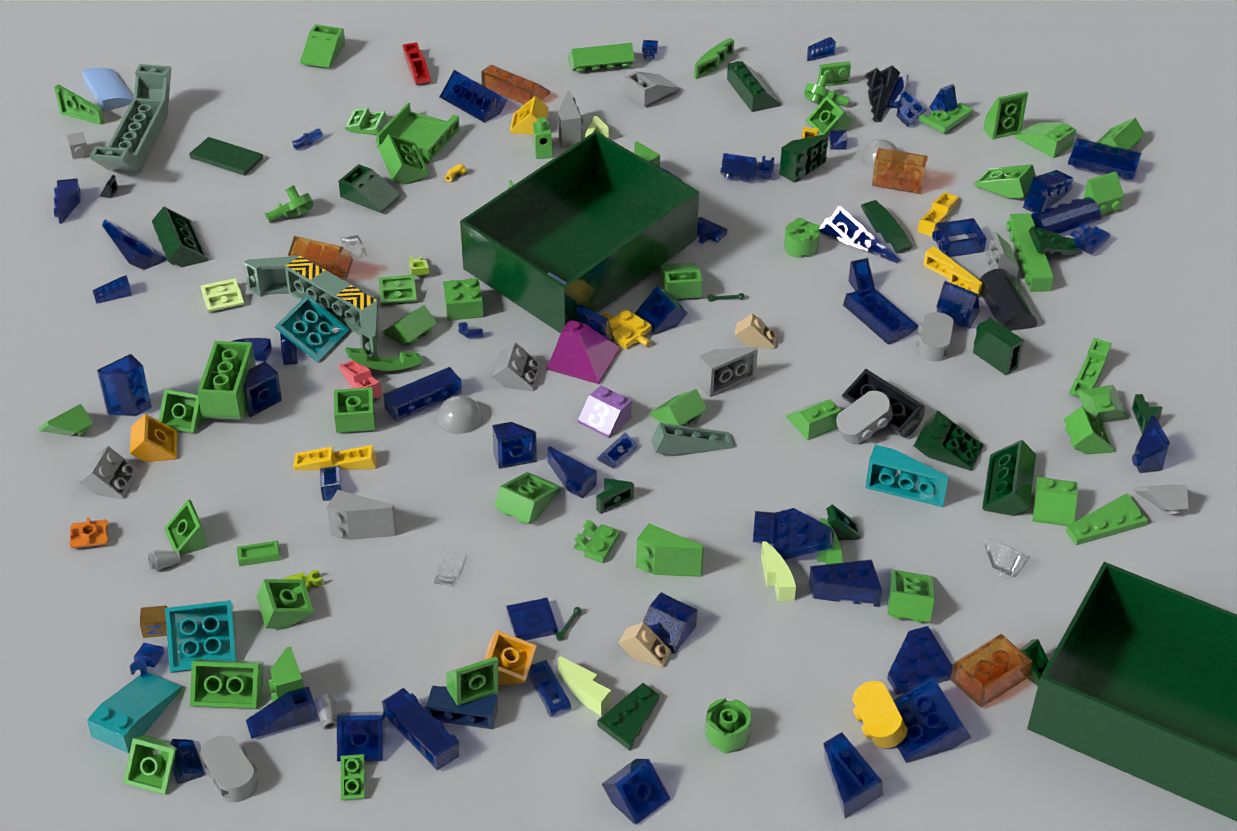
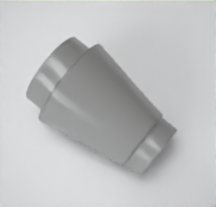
[148,550,180,571]
[314,694,337,730]

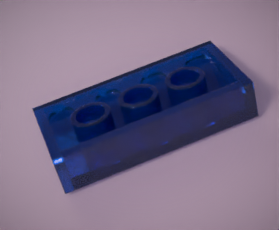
[843,287,918,344]

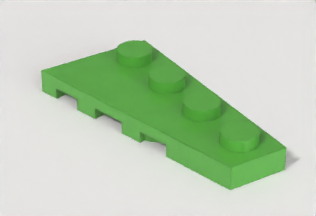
[1066,493,1148,545]

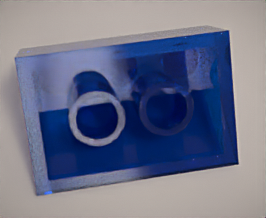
[97,354,152,416]

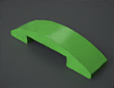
[1069,338,1112,397]
[345,347,422,371]

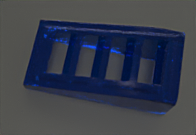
[807,37,836,61]
[92,275,132,304]
[320,466,342,501]

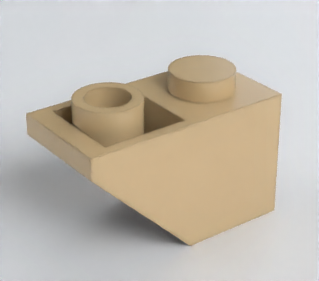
[735,313,777,349]
[618,622,671,667]

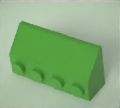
[568,43,635,72]

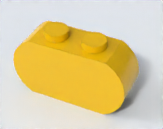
[852,681,907,748]

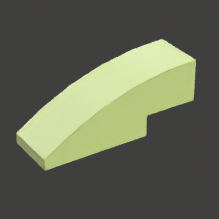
[761,542,796,602]
[558,656,611,715]

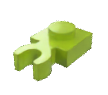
[409,255,429,276]
[283,570,323,592]

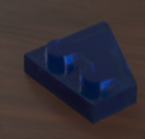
[896,88,927,127]

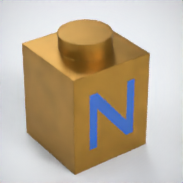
[140,605,167,638]

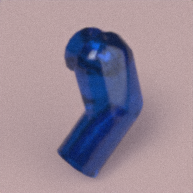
[458,322,483,338]

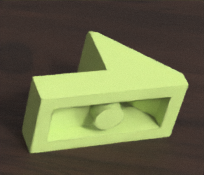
[585,116,609,138]

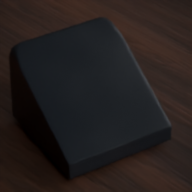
[100,175,118,198]

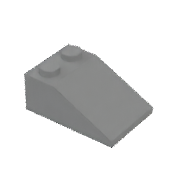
[697,347,758,397]
[327,490,397,540]

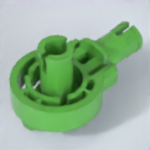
[804,75,850,107]
[264,185,313,223]

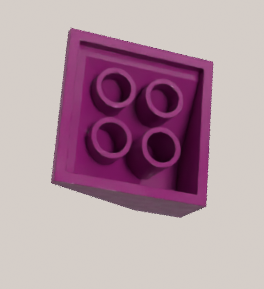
[547,320,620,384]

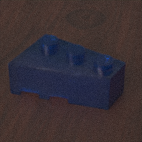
[1023,170,1074,216]
[823,732,883,818]

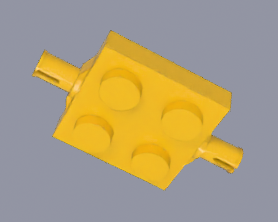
[600,309,652,350]

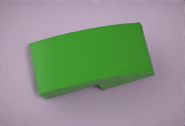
[340,754,365,800]

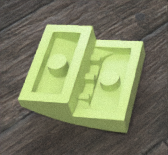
[201,278,244,312]

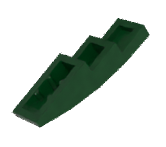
[861,200,913,254]

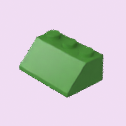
[1088,117,1145,160]
[379,134,429,184]
[190,659,264,709]

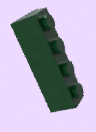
[727,61,781,112]
[152,206,208,267]
[982,440,1036,516]

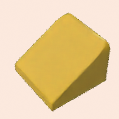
[801,127,819,139]

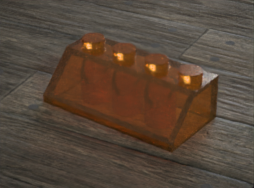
[481,65,550,105]

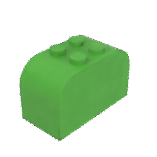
[197,341,256,420]

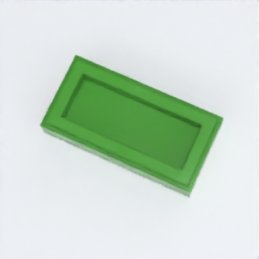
[237,541,281,566]

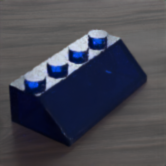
[439,70,508,123]

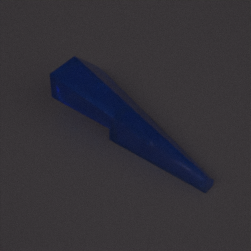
[820,207,901,263]
[102,219,167,270]

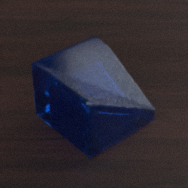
[829,130,847,150]

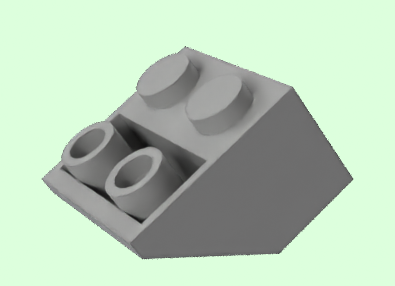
[986,232,1019,281]
[492,342,541,391]
[79,446,139,499]

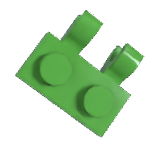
[574,520,620,563]

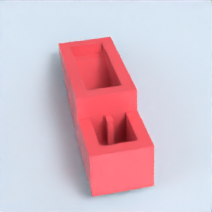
[339,360,383,399]

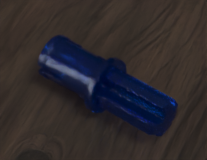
[292,128,323,150]

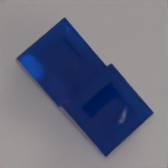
[753,511,775,544]

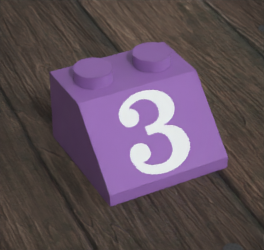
[578,385,632,438]

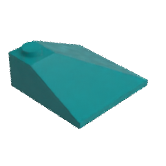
[275,295,350,363]
[165,600,236,673]

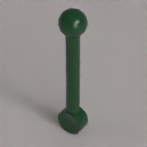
[708,293,745,302]
[556,607,582,641]

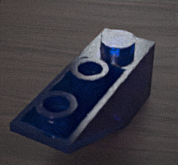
[53,178,81,224]
[246,686,317,739]

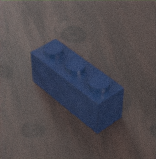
[426,685,498,729]

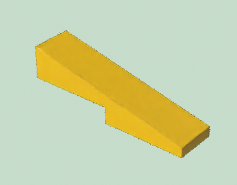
[917,192,959,237]
[923,246,982,299]
[293,445,377,471]

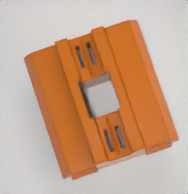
[70,518,108,549]

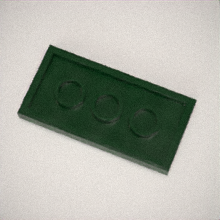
[189,137,263,176]

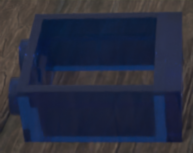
[932,218,987,257]

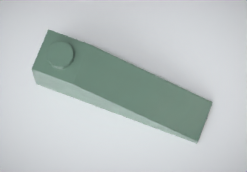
[651,423,734,455]

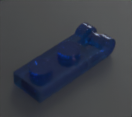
[528,660,571,717]

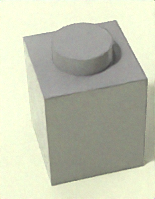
[67,132,89,159]

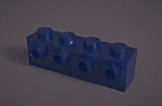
[383,367,462,421]
[382,688,460,771]

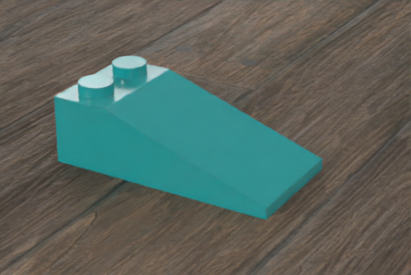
[865,445,949,507]
[87,671,182,753]

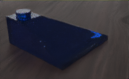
[893,676,972,763]

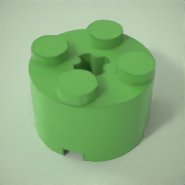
[784,218,820,258]
[705,698,751,754]

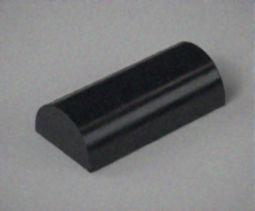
[979,269,1037,331]
[842,369,925,438]

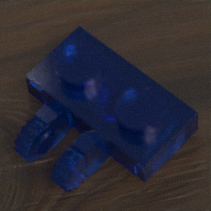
[697,216,727,244]

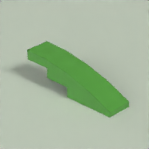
[694,38,734,79]

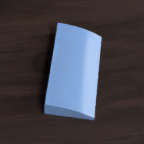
[82,68,133,111]

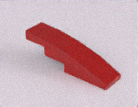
[402,42,431,85]

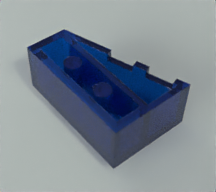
[809,559,883,607]

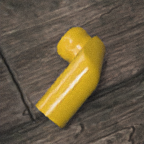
[444,164,467,182]

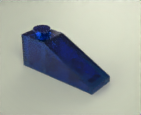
[547,446,597,499]

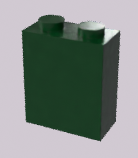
[973,318,1024,375]

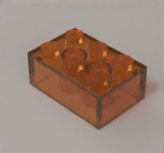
[872,148,928,194]
[288,236,354,278]
[950,634,1032,708]

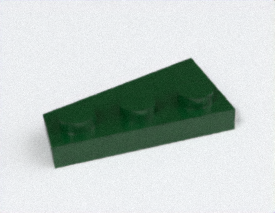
[1028,226,1078,256]
[597,683,659,751]

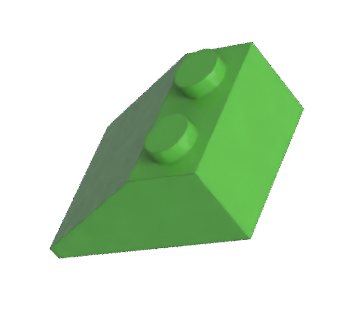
[983,91,1028,140]
[1015,123,1077,158]
[975,164,1038,199]
[494,472,561,523]
[636,523,704,577]
[887,569,935,623]

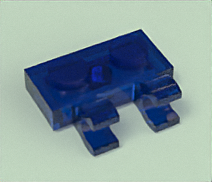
[1070,223,1110,255]

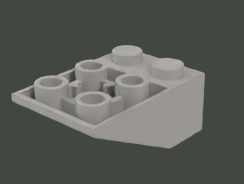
[624,71,680,106]
[558,91,583,147]

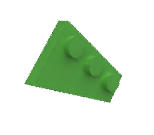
[54,84,104,125]
[919,103,973,133]

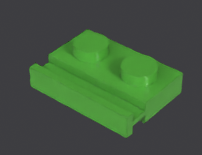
[818,61,851,86]

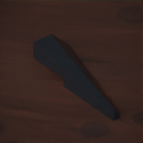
[865,65,900,122]

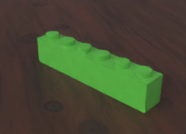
[1006,213,1054,292]

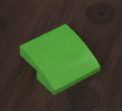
[345,108,387,134]
[378,274,417,305]

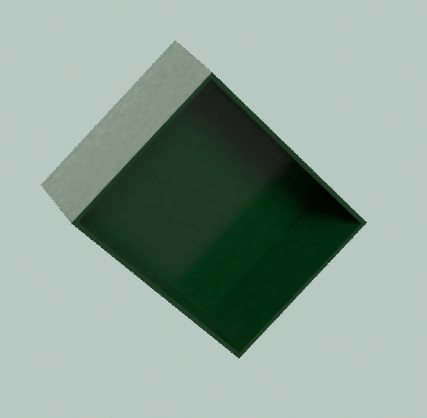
[460,131,699,334]
[1027,562,1237,821]

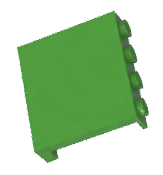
[376,102,460,163]

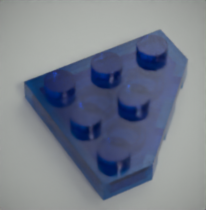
[773,508,834,560]
[887,626,957,695]

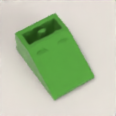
[300,24,345,68]
[659,262,703,300]

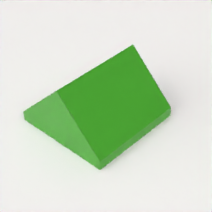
[164,499,207,556]

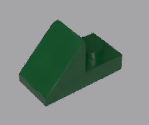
[1132,394,1163,434]
[596,478,634,514]
[826,504,861,541]
[1017,639,1049,686]

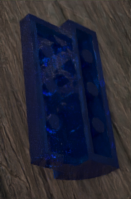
[1068,138,1142,180]
[1031,197,1101,234]

